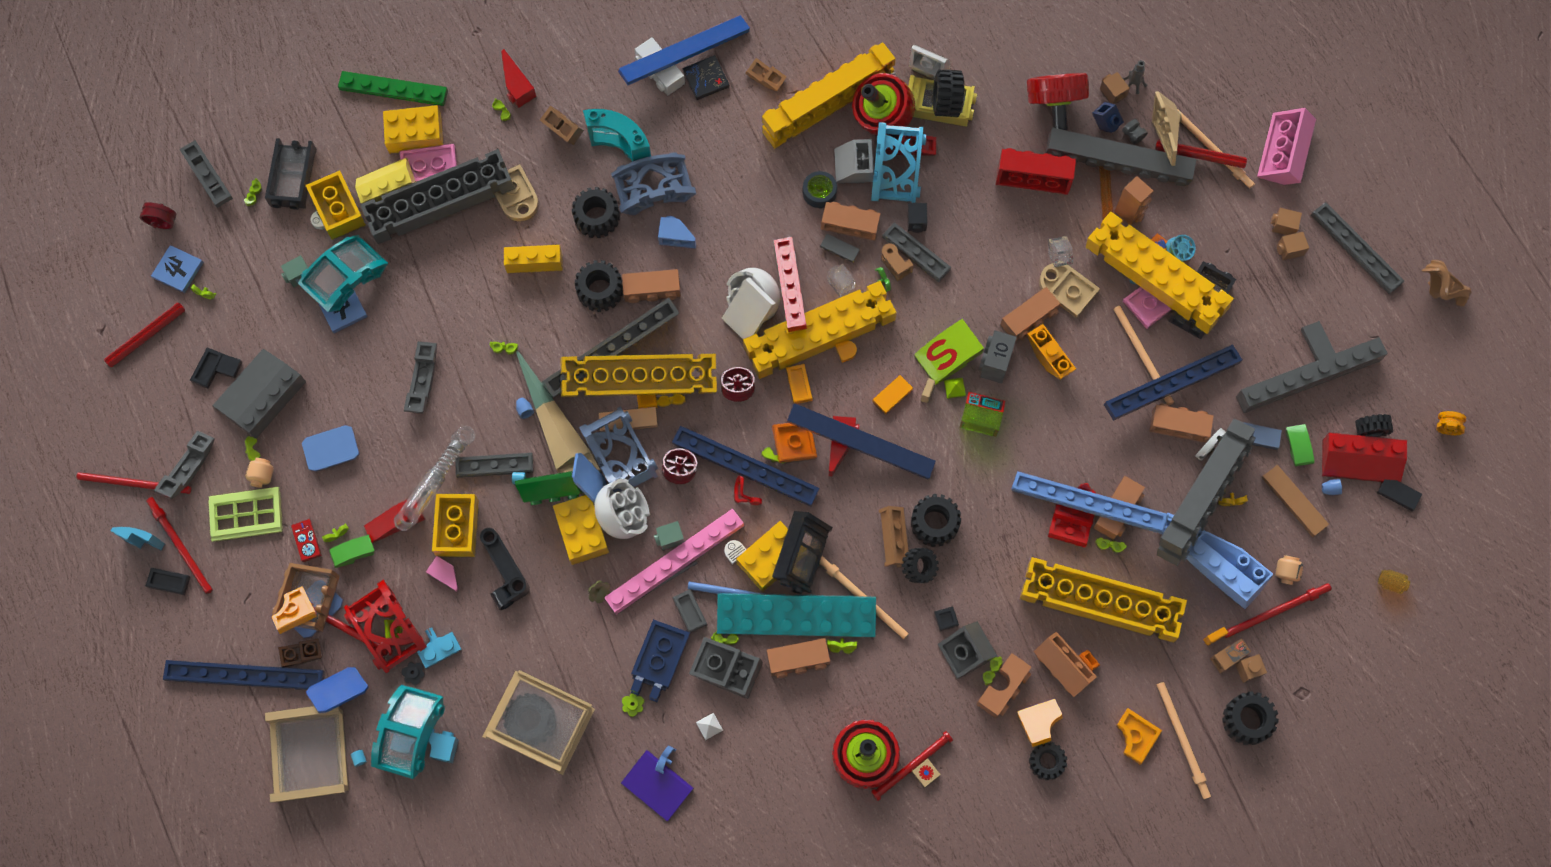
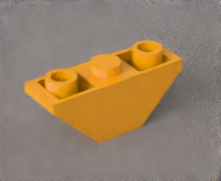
[1027,324,1076,380]

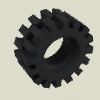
[1355,414,1394,437]
[1029,742,1068,780]

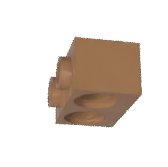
[540,106,584,145]

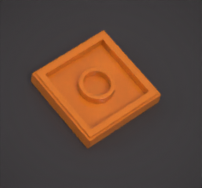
[772,423,817,463]

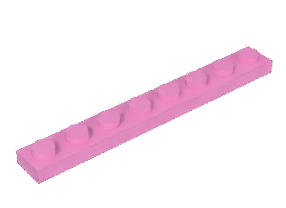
[604,509,744,615]

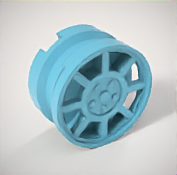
[1165,235,1196,262]

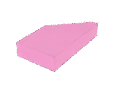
[426,556,458,592]

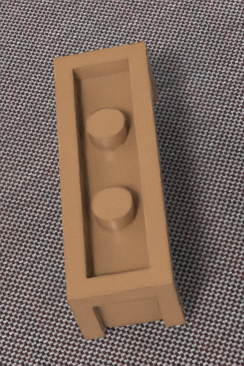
[879,506,908,568]

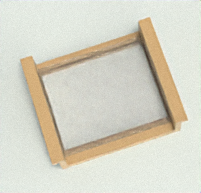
[482,670,595,775]
[265,706,349,803]

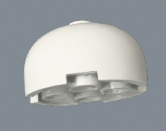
[726,268,780,323]
[594,479,650,539]

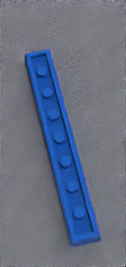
[618,15,750,85]

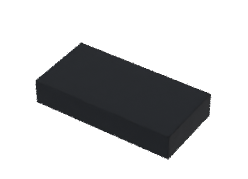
[190,347,223,389]
[1377,479,1422,512]
[145,568,190,596]

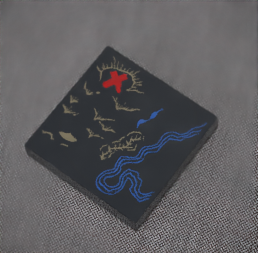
[682,55,730,100]

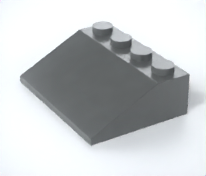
[212,349,306,438]

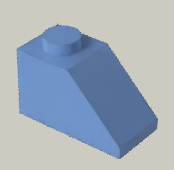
[658,216,696,249]

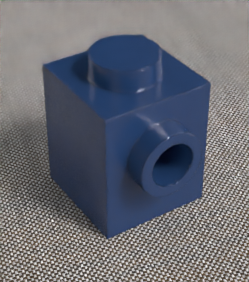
[1092,102,1124,133]

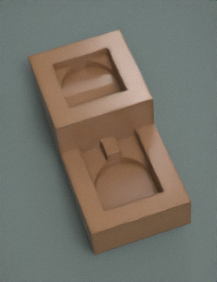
[745,58,786,91]

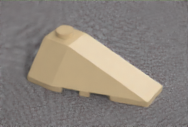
[1152,91,1182,166]

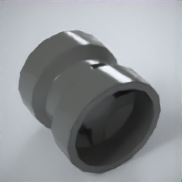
[1122,119,1148,145]

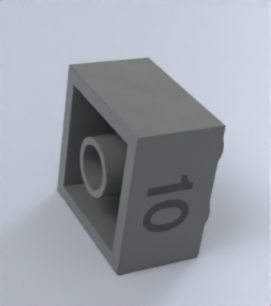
[978,330,1017,384]

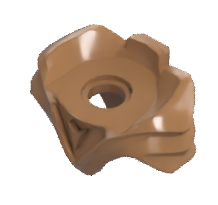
[1421,259,1472,306]

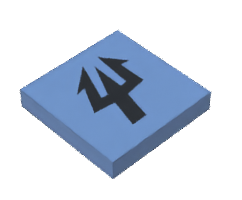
[151,245,204,293]
[318,289,368,333]

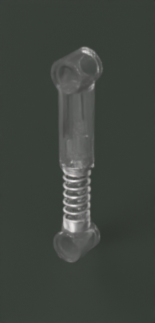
[394,426,475,531]

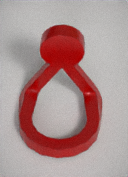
[734,476,762,505]

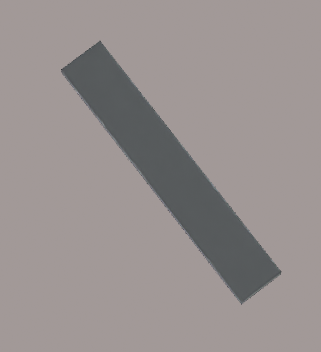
[1311,202,1404,294]

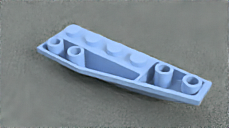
[1162,513,1273,609]

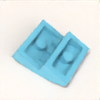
[111,527,165,550]

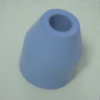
[516,398,534,419]
[1322,479,1342,495]

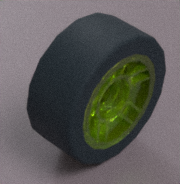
[802,171,837,208]

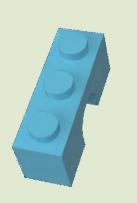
[390,723,459,764]

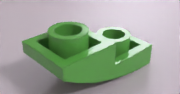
[1286,424,1315,466]
[329,535,375,568]

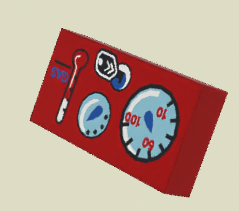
[291,519,322,562]

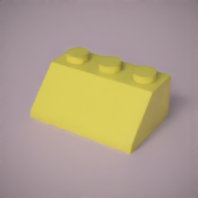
[355,158,416,204]

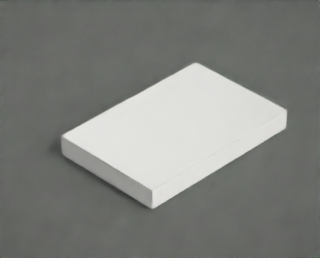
[722,277,776,339]

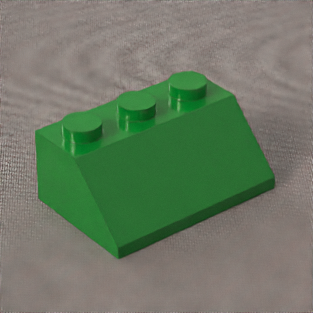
[515,471,584,505]

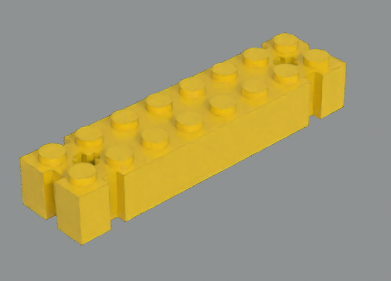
[762,42,896,149]
[1086,212,1234,334]
[743,281,897,379]
[560,354,717,397]
[1020,557,1187,643]

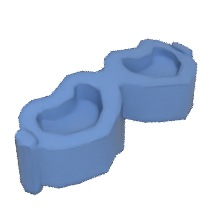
[655,746,676,774]

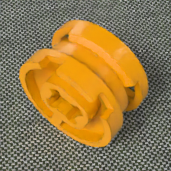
[1436,411,1467,436]

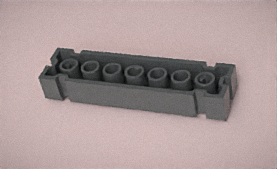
[360,149,515,244]
[1157,419,1256,566]

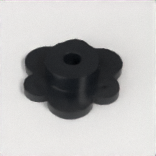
[401,662,425,685]

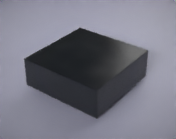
[216,354,242,378]
[934,606,959,631]

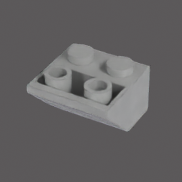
[834,139,874,184]

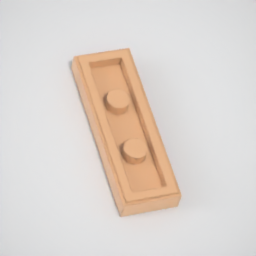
[599,407,658,432]

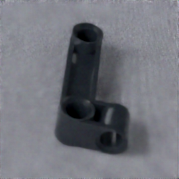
[480,528,530,610]

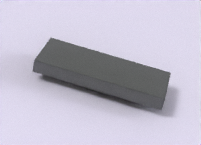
[820,234,860,263]

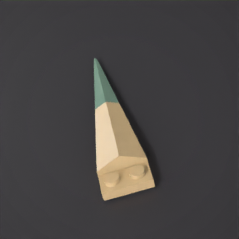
[516,351,601,473]

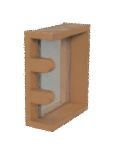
[272,563,340,632]

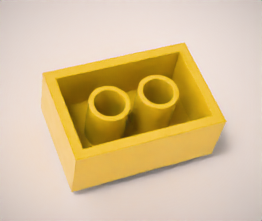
[383,105,443,154]
[306,171,366,240]
[432,494,479,557]
[553,495,609,565]
[736,521,806,592]

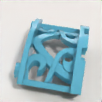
[871,122,926,203]

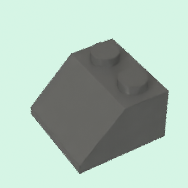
[938,621,997,679]

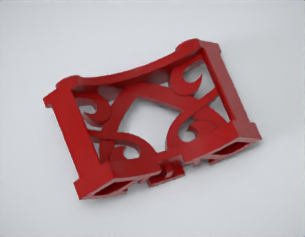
[344,579,427,673]

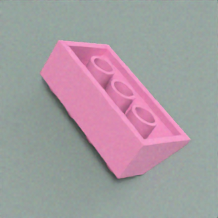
[1257,108,1316,185]

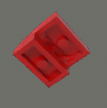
[1048,504,1094,548]

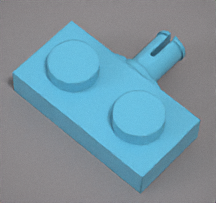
[417,627,462,669]

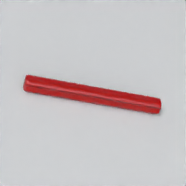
[1155,140,1247,168]
[104,302,185,367]

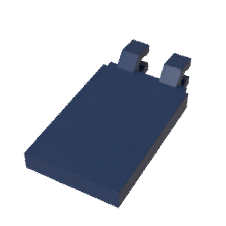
[631,619,690,703]

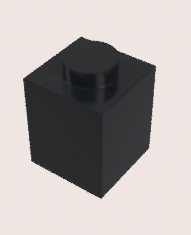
[907,203,927,233]

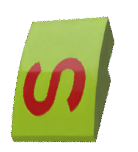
[914,319,984,385]

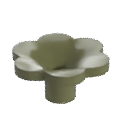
[588,581,611,603]

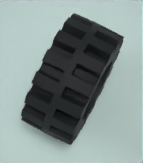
[901,548,939,583]

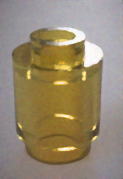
[1378,569,1410,594]

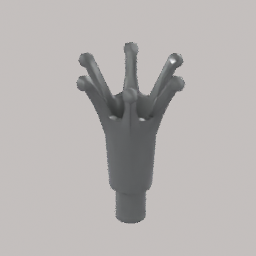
[1123,60,1148,94]

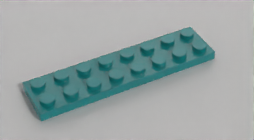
[717,593,876,637]

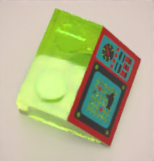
[959,392,1006,437]

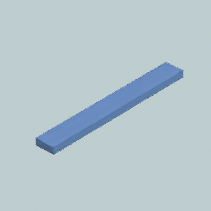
[1011,471,1169,534]

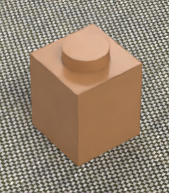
[1100,72,1130,104]
[1270,208,1302,235]
[1277,232,1309,260]
[1235,654,1267,683]

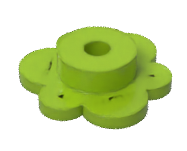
[622,694,644,717]

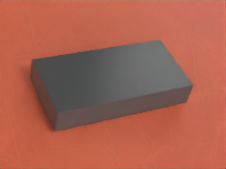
[1301,321,1336,361]
[672,589,707,633]

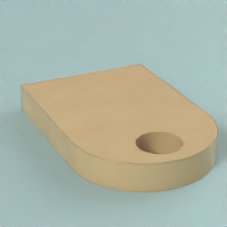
[494,165,539,221]
[1039,263,1100,318]

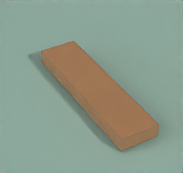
[1261,465,1329,537]

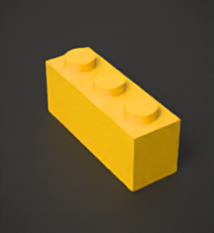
[504,245,563,273]

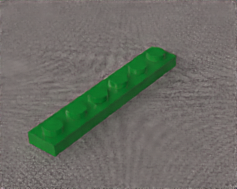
[338,71,448,106]

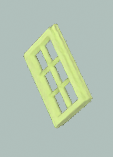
[209,487,283,542]

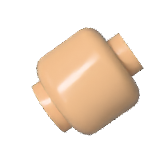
[245,458,274,488]
[1275,555,1303,585]

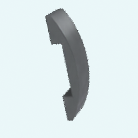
[404,341,437,414]
[154,431,214,499]

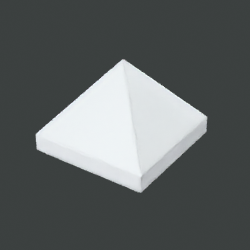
[696,713,723,740]

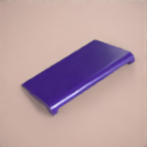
[621,750,694,821]

